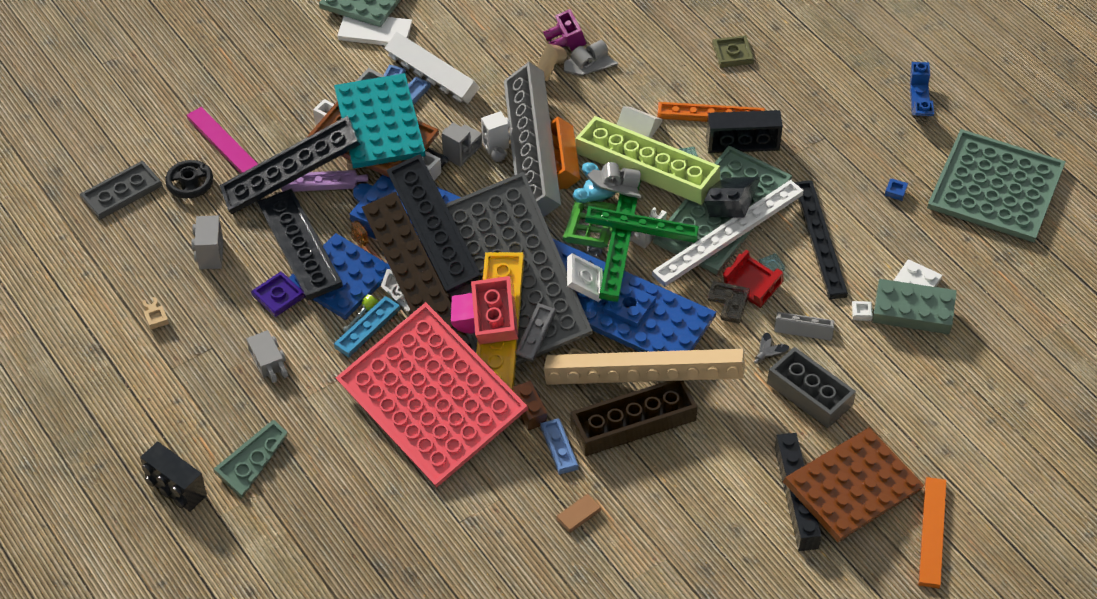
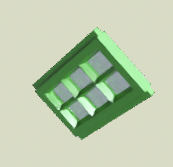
[563,201,617,248]

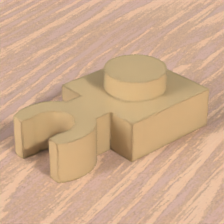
[143,297,169,330]

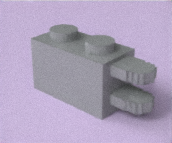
[246,330,288,383]

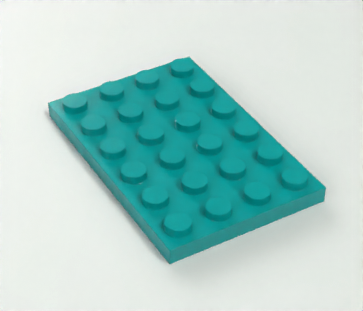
[334,73,426,169]

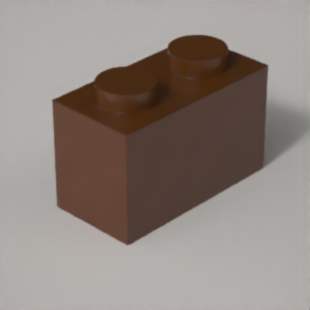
[512,380,547,431]

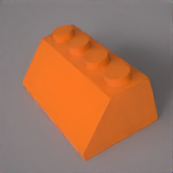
[550,117,581,189]

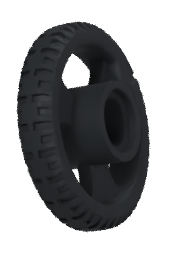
[165,160,213,199]

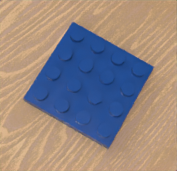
[289,233,391,320]

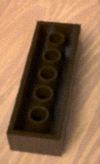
[570,381,698,457]

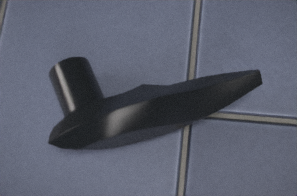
[427,147,449,169]

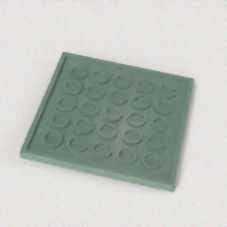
[927,129,1066,243]

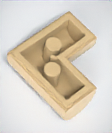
[537,44,567,82]

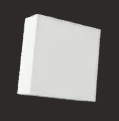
[852,301,873,321]

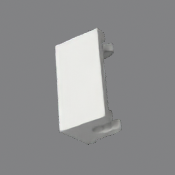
[630,207,667,248]

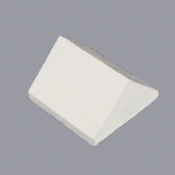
[617,106,663,138]

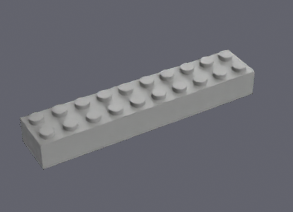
[504,62,561,217]

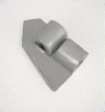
[564,40,618,76]
[587,162,641,198]

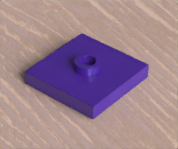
[251,271,305,317]

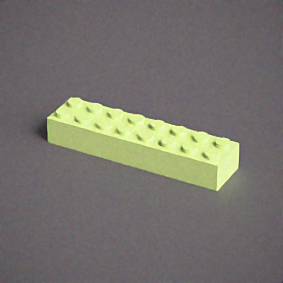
[575,116,720,205]

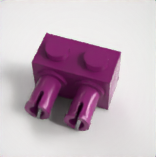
[543,9,587,51]

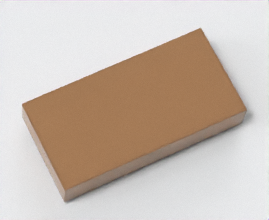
[556,494,601,533]

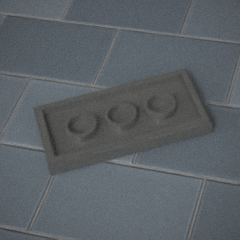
[80,161,163,220]

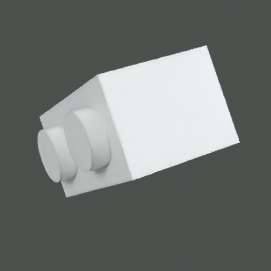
[481,111,510,155]

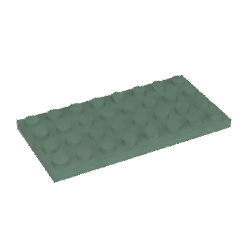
[653,146,792,275]

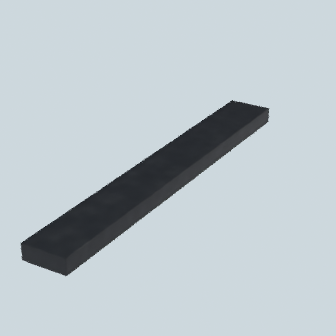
[794,180,848,300]

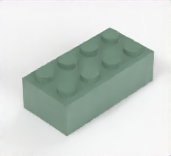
[872,279,957,334]

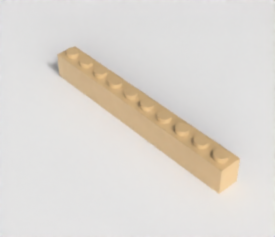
[544,349,745,385]

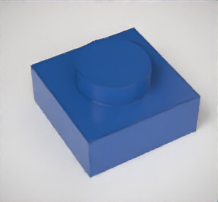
[885,178,908,201]

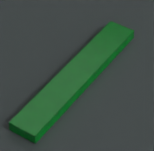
[585,206,699,243]

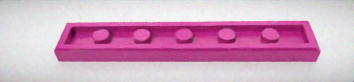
[187,107,258,174]

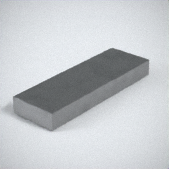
[516,303,557,362]

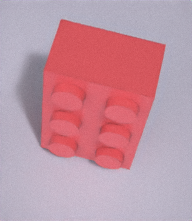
[471,276,518,345]

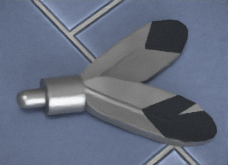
[754,333,789,364]

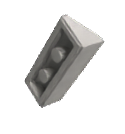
[774,312,835,340]

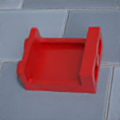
[723,250,784,308]

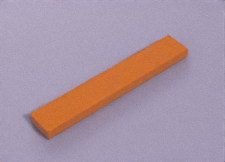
[657,102,765,122]
[918,477,946,589]

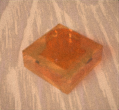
[350,220,368,247]

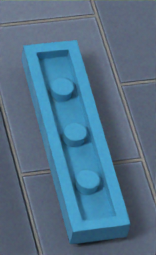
[334,296,400,358]

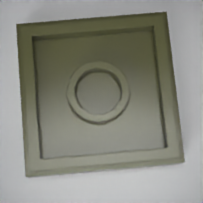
[712,35,754,68]

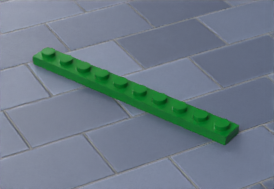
[599,180,641,302]

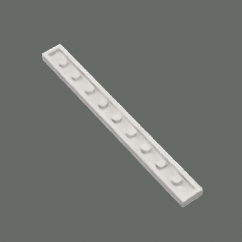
[652,180,804,287]

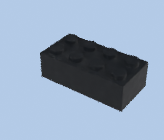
[706,110,783,153]

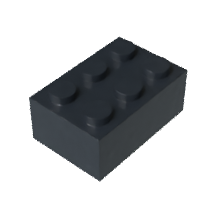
[140,441,207,512]

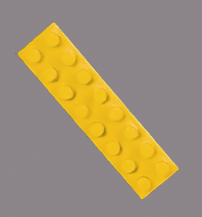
[476,252,524,390]

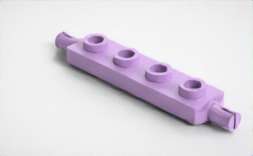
[281,170,368,192]

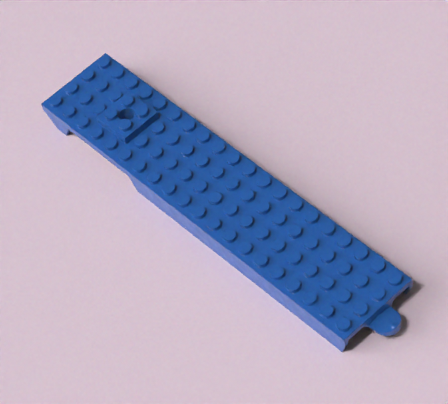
[349,174,716,352]

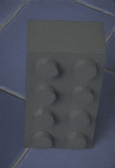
[767,347,856,428]

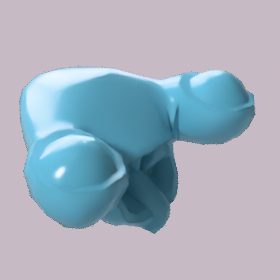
[573,162,616,203]

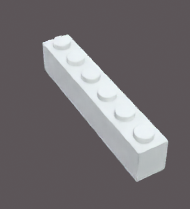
[384,32,480,104]

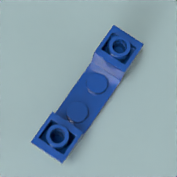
[910,62,934,116]

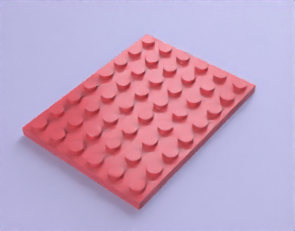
[336,302,528,488]

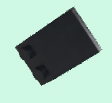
[704,177,760,218]

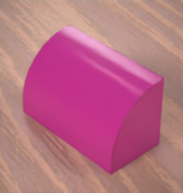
[451,293,475,334]

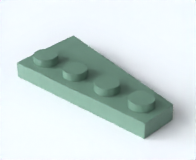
[214,419,287,499]

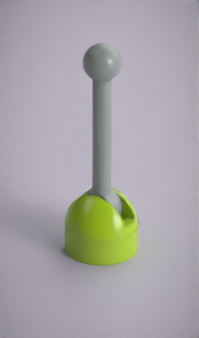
[343,294,378,333]

